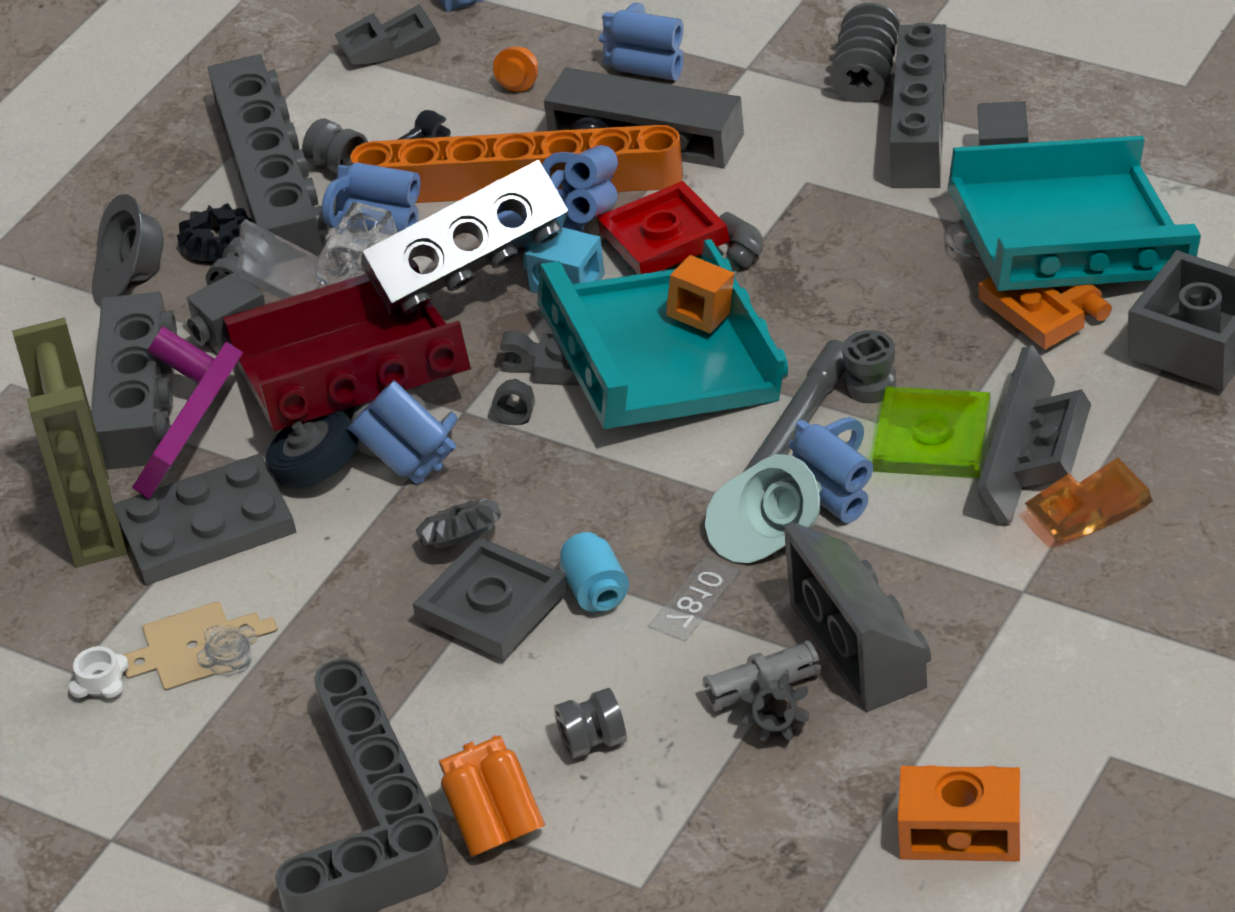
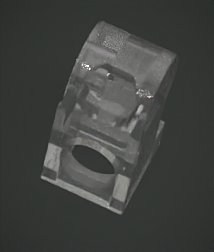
[317,202,397,286]

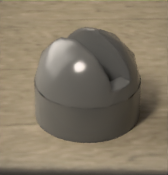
[492,379,535,425]

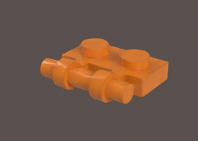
[978,276,1112,350]

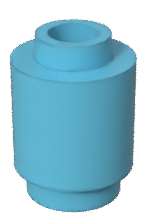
[560,532,629,612]

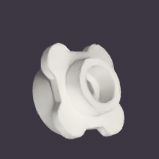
[69,646,129,698]

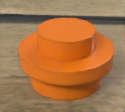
[493,46,538,92]

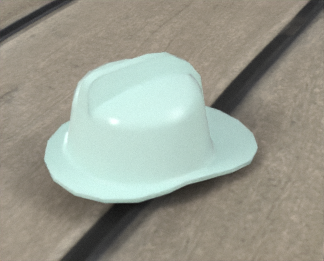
[705,454,823,563]

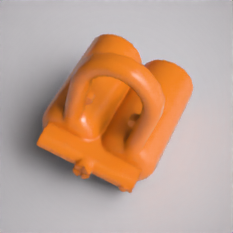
[438,735,546,857]

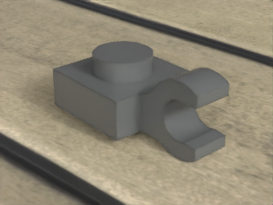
[500,331,580,386]

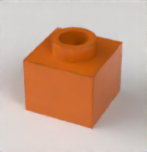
[666,255,735,334]

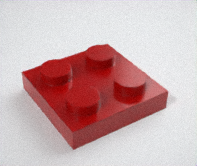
[597,181,730,274]

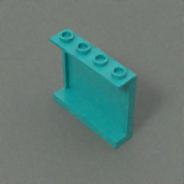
[948,136,1201,291]
[537,239,788,429]

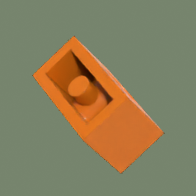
[898,765,1021,861]

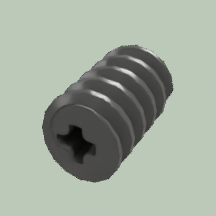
[830,3,900,103]

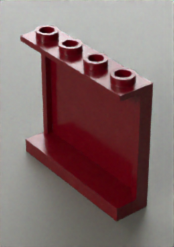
[223,259,471,431]

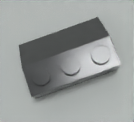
[784,522,931,712]

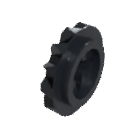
[177,203,255,261]

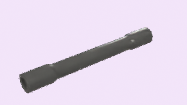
[742,340,846,473]

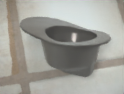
[92,194,164,305]

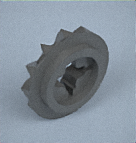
[416,498,501,548]

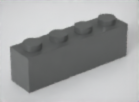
[544,67,744,169]

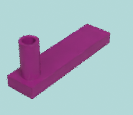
[132,326,243,499]

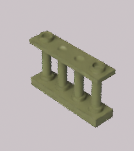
[12,317,127,568]

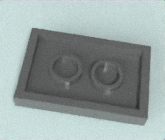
[114,453,297,586]

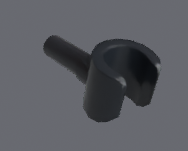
[396,110,451,140]

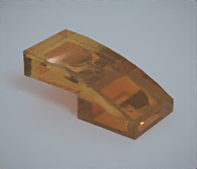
[1025,457,1153,542]

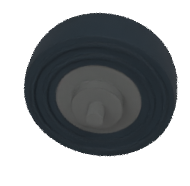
[266,410,358,489]

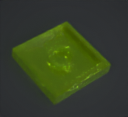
[872,386,991,478]

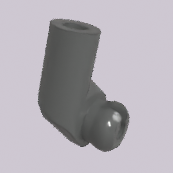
[719,212,763,268]

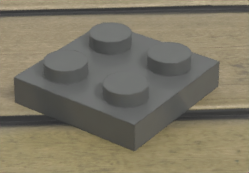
[413,537,568,660]

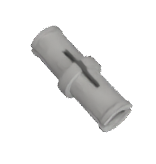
[703,640,821,711]

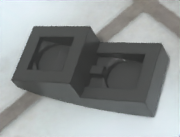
[334,4,441,65]

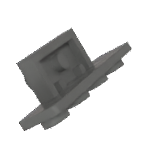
[977,345,1091,525]

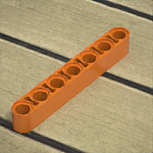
[350,125,684,203]

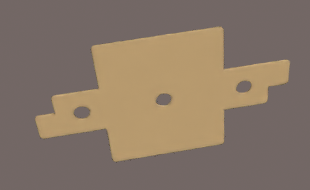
[122,601,278,690]

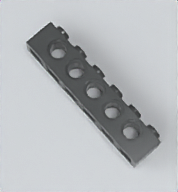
[207,54,328,268]

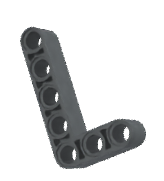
[275,658,448,912]

